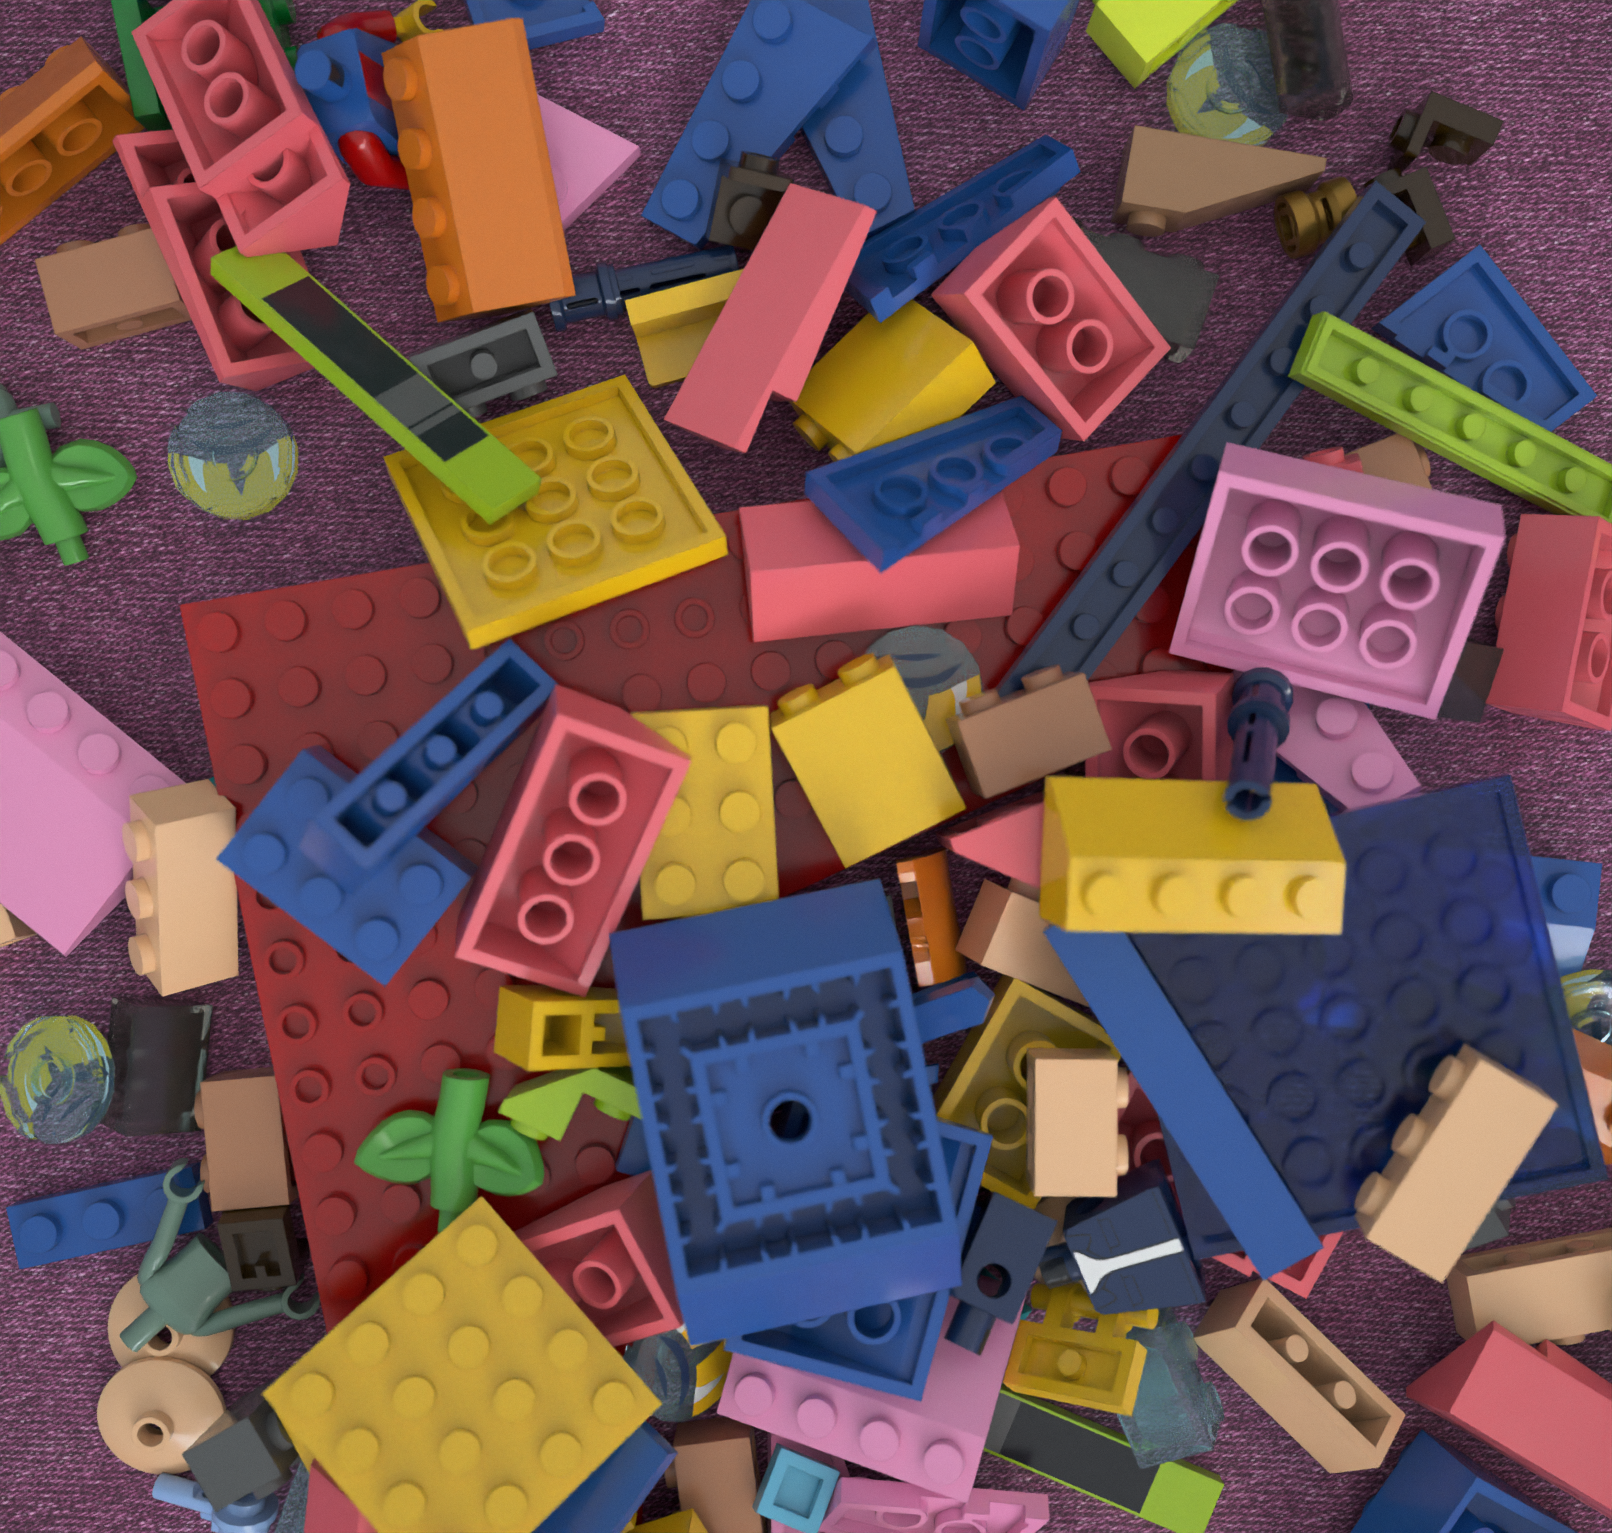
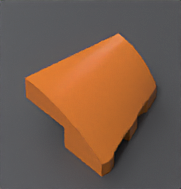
[896,847,967,987]

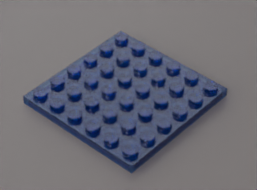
[1126,773,1609,1260]

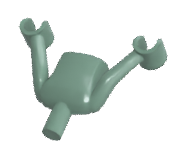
[120,1158,320,1352]

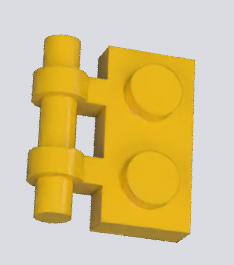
[1003,1282,1159,1416]

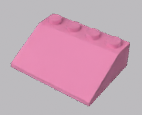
[1169,442,1505,720]
[0,632,186,957]
[717,1275,1027,1504]

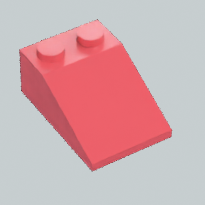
[514,1170,684,1347]

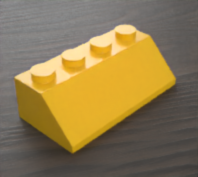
[1039,776,1346,934]

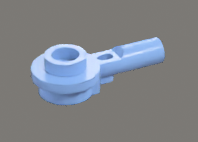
[152,1473,279,1533]

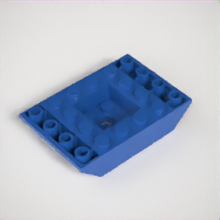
[609,878,962,1346]

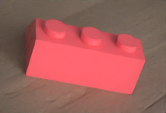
[931,197,1171,441]
[1483,514,1612,731]
[1085,669,1234,781]
[935,790,1045,889]

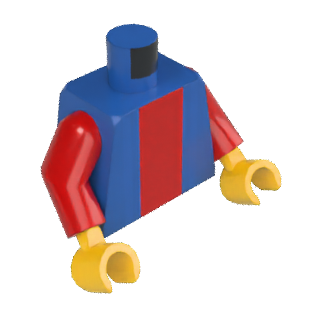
[295,0,443,190]

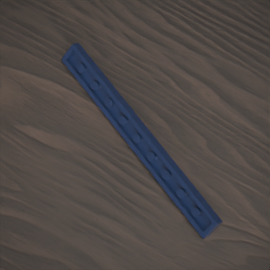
[996,181,1426,698]

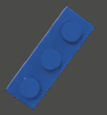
[6,1162,214,1270]

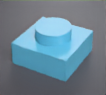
[752,1443,840,1533]

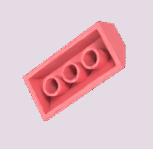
[455,684,691,997]

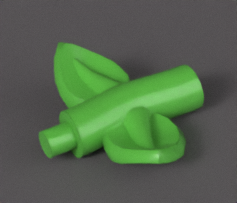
[0,408,137,566]
[354,1068,544,1233]

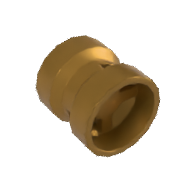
[1274,176,1357,259]

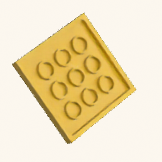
[383,374,728,650]
[262,1196,662,1533]

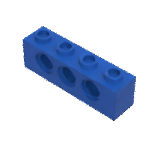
[298,639,558,897]

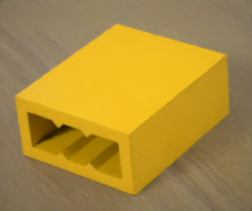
[789,299,996,462]
[771,653,967,868]

